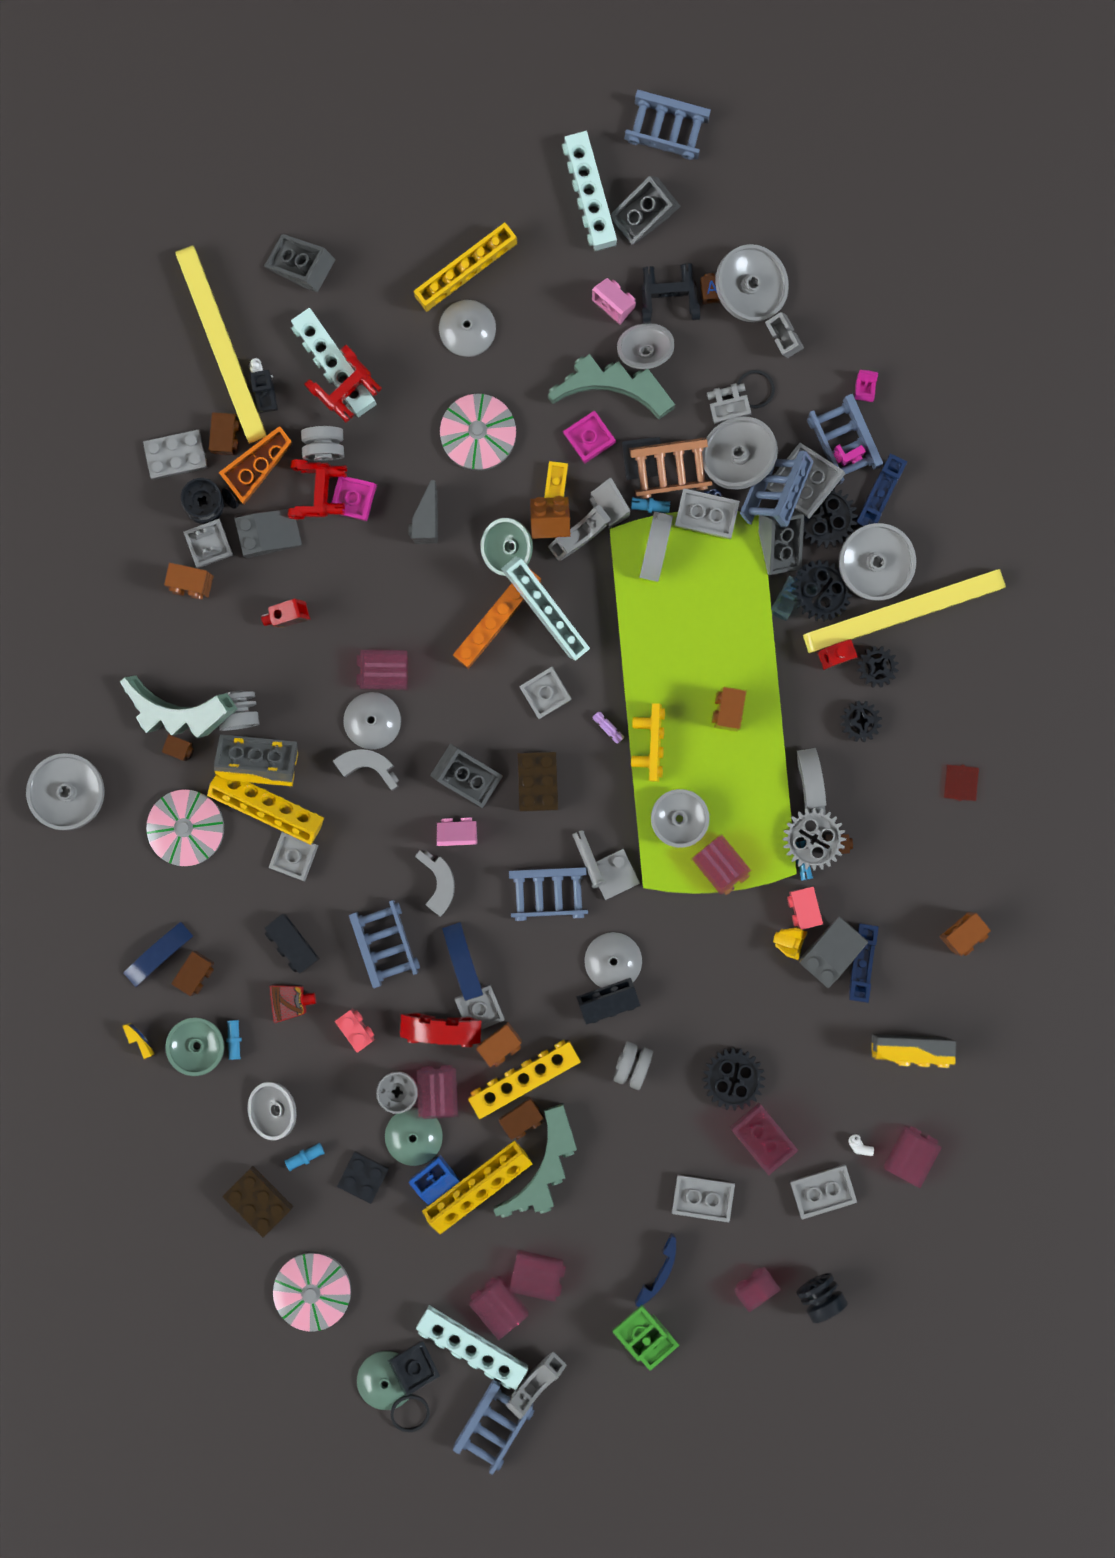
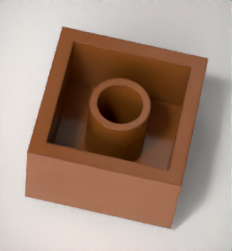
[530,496,571,539]
[164,563,214,600]
[712,687,746,731]
[939,912,991,956]
[476,1022,522,1067]

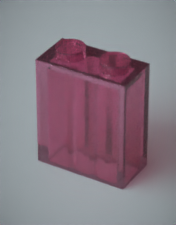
[357,650,408,690]
[691,834,751,895]
[417,1065,459,1119]
[883,1126,942,1188]
[509,1250,566,1302]
[469,1276,529,1341]

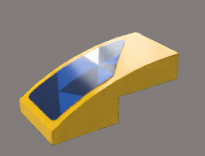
[123,1023,155,1059]

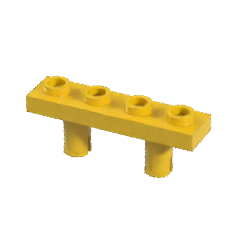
[631,703,665,782]

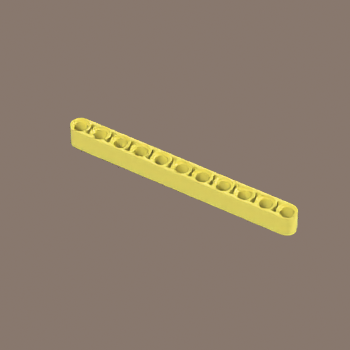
[175,245,267,444]
[803,569,1006,653]

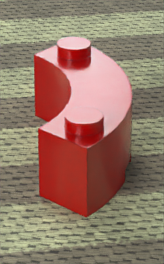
[400,1012,482,1047]

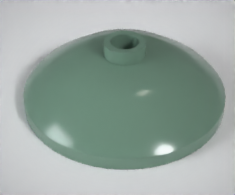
[481,518,533,576]
[166,1018,224,1076]
[385,1107,443,1166]
[357,1351,411,1410]

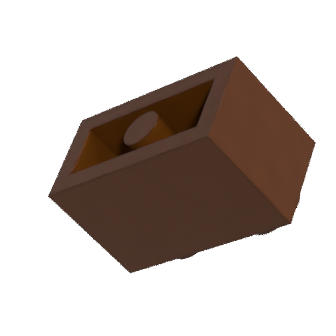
[209,412,240,456]
[171,950,214,996]
[498,1097,544,1140]

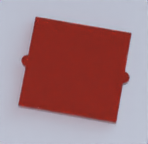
[944,764,979,802]

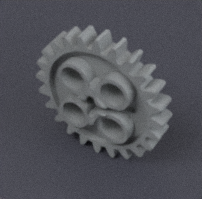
[783,808,846,871]

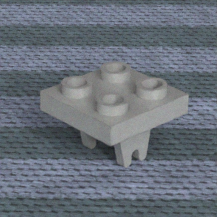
[184,519,233,568]

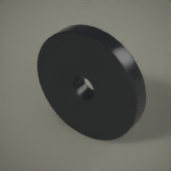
[222,487,239,509]

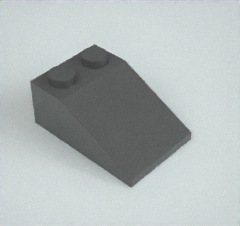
[610,176,680,245]
[264,234,335,292]
[409,480,438,544]
[235,509,302,559]
[758,509,804,575]
[430,743,503,808]
[799,916,868,988]

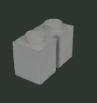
[765,312,804,358]

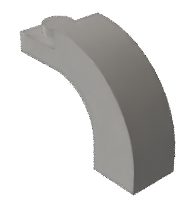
[548,504,611,562]
[640,512,673,582]
[797,748,826,815]
[333,749,399,791]
[415,850,455,917]
[506,1352,567,1419]

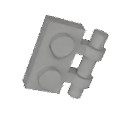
[707,383,751,424]

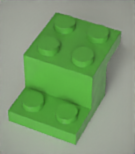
[612,1305,679,1371]

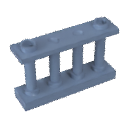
[625,89,711,160]
[807,394,883,485]
[740,450,813,527]
[509,867,588,921]
[349,900,420,988]
[453,1378,535,1475]

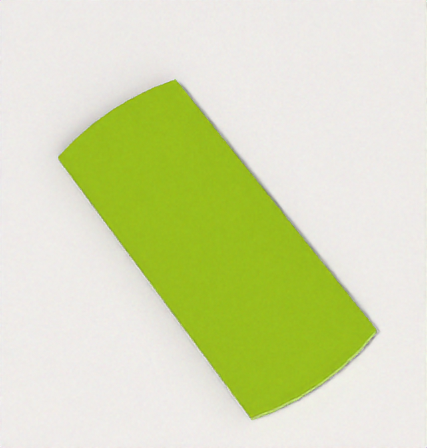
[610,511,797,894]

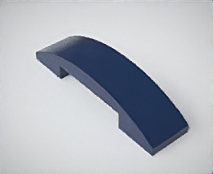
[856,453,907,526]
[123,922,193,987]
[442,922,483,1001]
[849,924,879,1003]
[635,1233,676,1307]

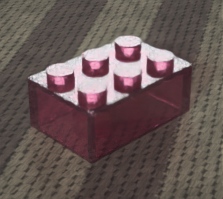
[730,1103,799,1175]

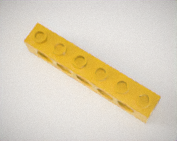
[414,222,517,312]
[207,774,324,845]
[468,1040,581,1119]
[422,1140,533,1234]

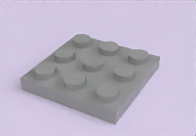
[766,443,845,519]

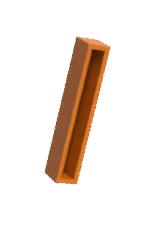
[453,570,541,669]

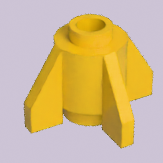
[773,928,807,960]

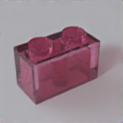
[734,1267,781,1313]

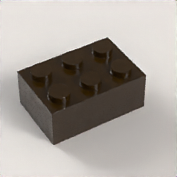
[518,752,558,812]
[222,1166,294,1238]

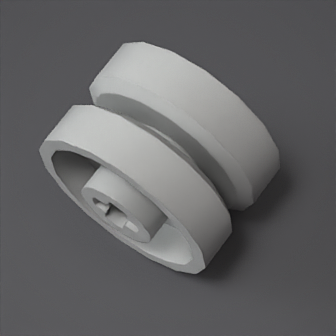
[301,426,344,461]
[613,1041,653,1090]

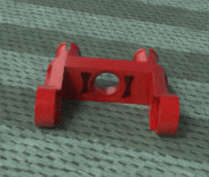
[304,345,382,423]
[288,459,347,520]

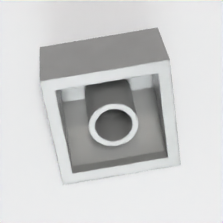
[589,478,630,529]

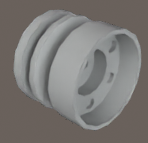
[219,691,260,731]
[377,1071,418,1114]

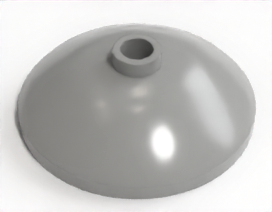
[439,300,496,357]
[617,324,674,369]
[344,692,401,750]
[651,789,709,848]
[585,932,642,987]
[248,1082,296,1140]

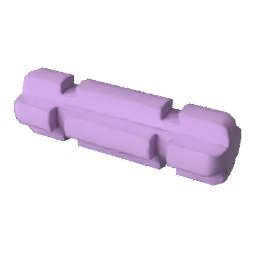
[592,711,624,744]

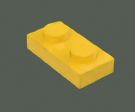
[544,461,568,498]

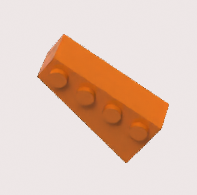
[219,426,293,505]

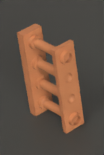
[629,438,712,498]

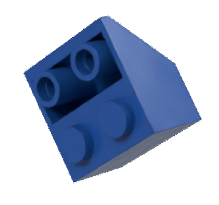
[409,1155,461,1205]

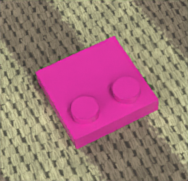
[563,410,616,464]
[332,477,377,521]

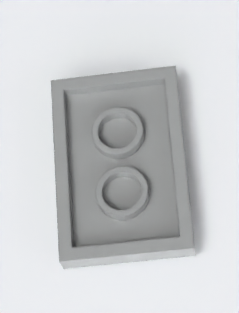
[143,430,208,480]
[675,488,740,540]
[790,1164,857,1219]
[672,1174,735,1222]

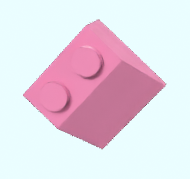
[592,278,636,324]
[437,818,477,846]

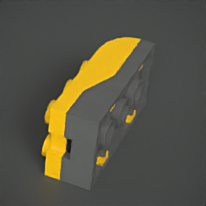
[214,734,298,786]
[872,1034,956,1068]

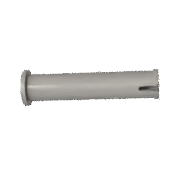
[572,831,606,888]

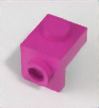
[854,370,878,402]
[833,444,866,466]

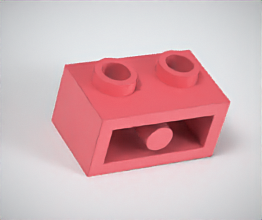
[787,886,823,929]
[335,1008,375,1053]

